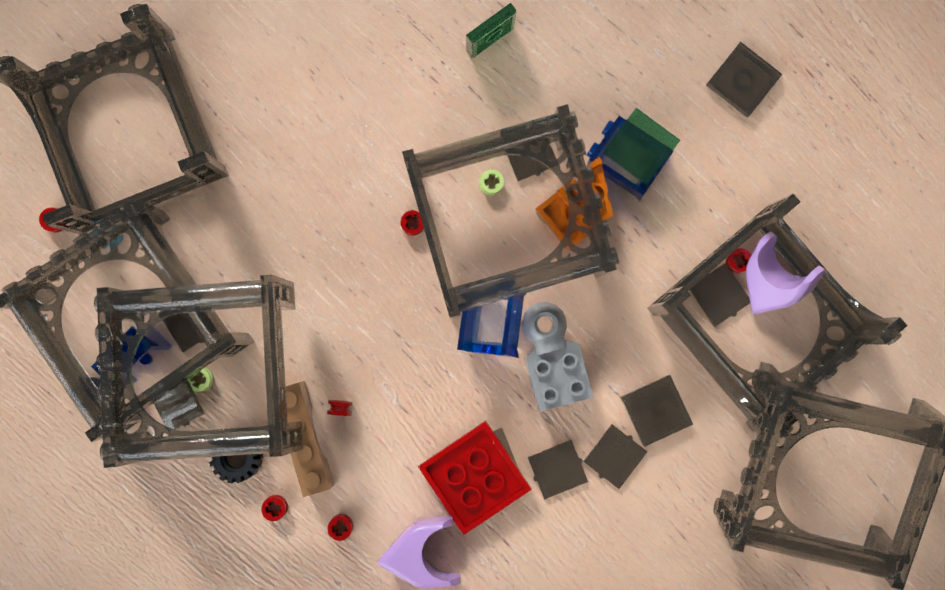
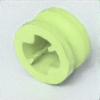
[479,169,504,195]
[186,367,214,392]

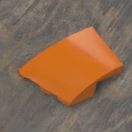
[535,157,613,251]

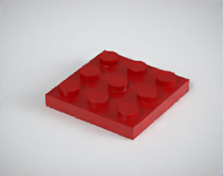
[418,420,532,535]

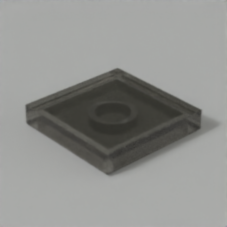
[706,41,782,118]
[620,375,693,447]

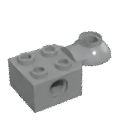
[522,302,593,412]

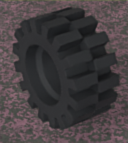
[209,432,263,483]

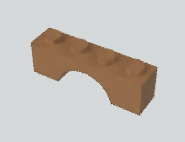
[273,381,334,497]

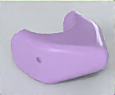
[746,232,825,314]
[377,516,461,588]

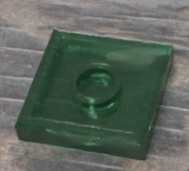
[466,3,517,58]
[603,108,681,185]

